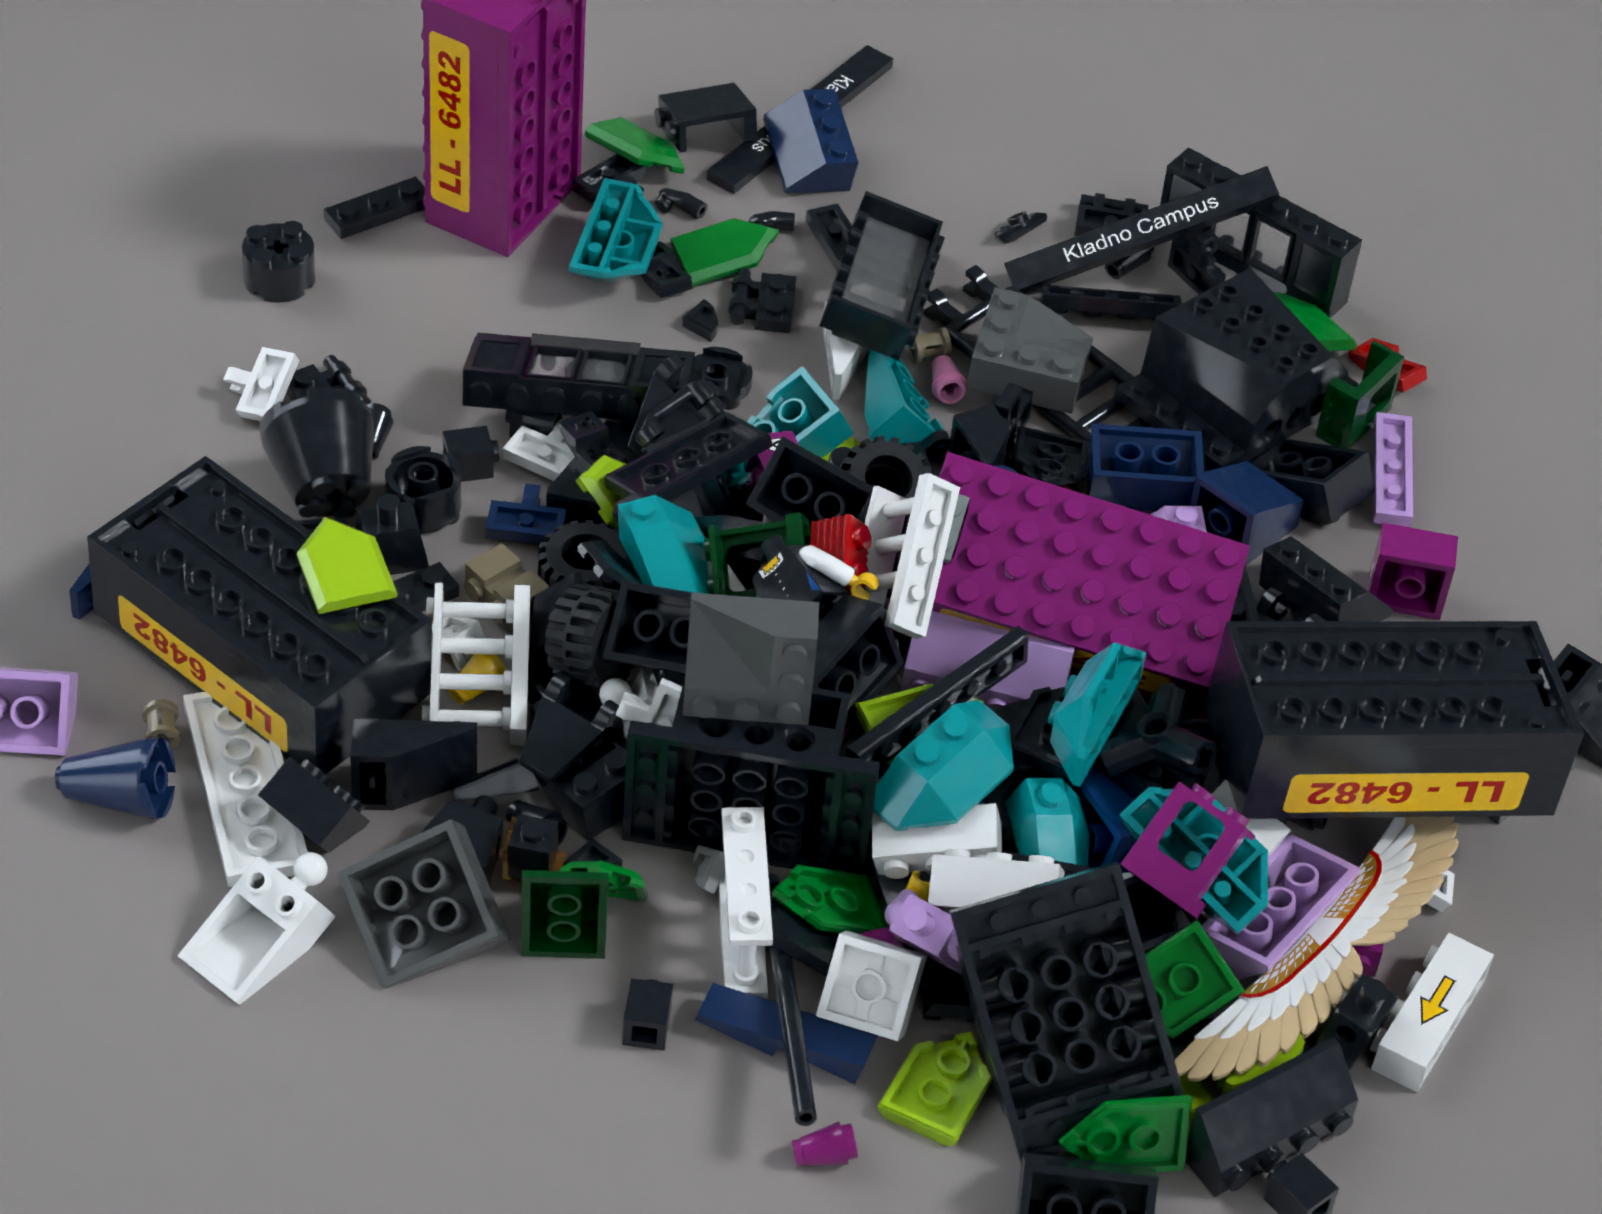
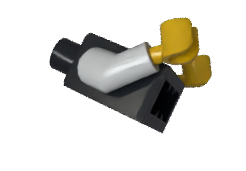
[753,535,880,617]

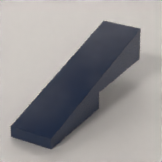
[695,983,878,1084]

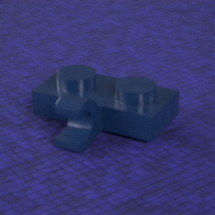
[485,483,567,544]

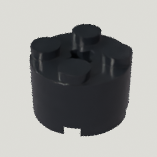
[242,221,315,303]
[385,446,461,533]

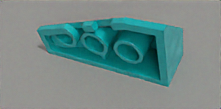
[864,349,949,451]
[727,366,855,500]
[618,495,709,594]
[1005,778,1090,866]

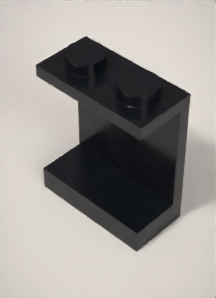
[654,82,757,153]

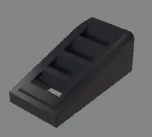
[449,756,540,800]

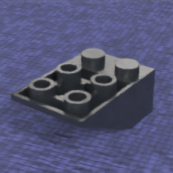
[350,718,477,810]

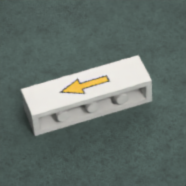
[1370,932,1494,1093]

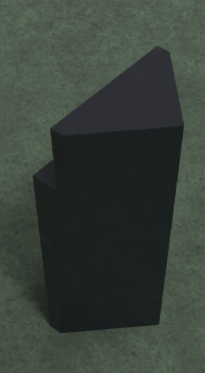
[746,436,910,557]

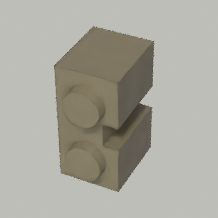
[464,543,550,633]

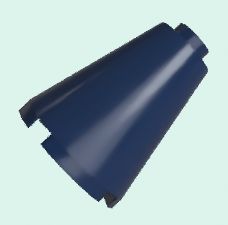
[55,737,176,819]

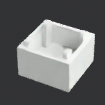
[816,931,928,1041]

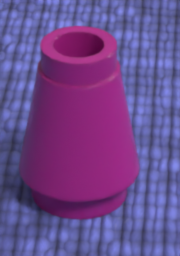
[791,1121,858,1166]

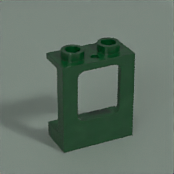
[1315,340,1404,449]
[704,513,810,597]

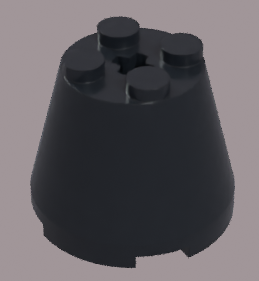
[259,387,374,518]

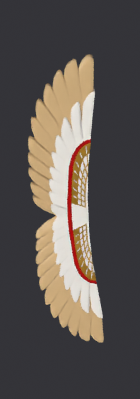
[1174,817,1459,1082]

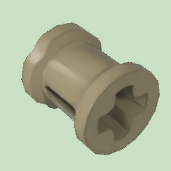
[908,327,952,364]
[142,699,181,751]

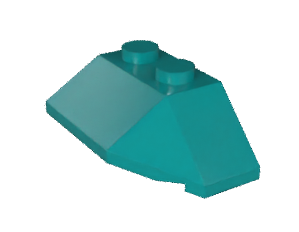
[569,178,663,282]
[1048,642,1146,787]
[873,700,1014,831]
[1119,787,1268,935]

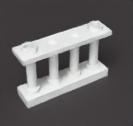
[865,473,960,639]
[422,583,530,746]
[718,807,773,999]

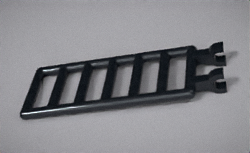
[923,265,1152,443]

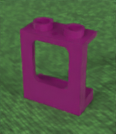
[1121,782,1256,918]

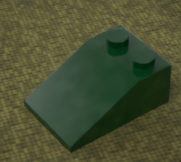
[521,870,609,959]

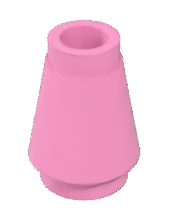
[932,355,967,404]

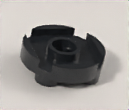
[694,347,753,410]

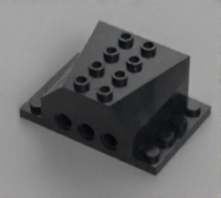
[1113,268,1359,470]
[622,674,880,875]
[949,861,1184,1162]

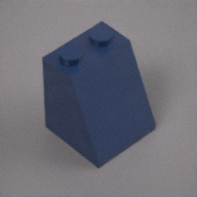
[1190,461,1304,565]

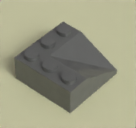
[966,287,1093,414]
[683,593,819,725]
[337,819,511,989]

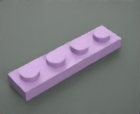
[1373,412,1413,527]

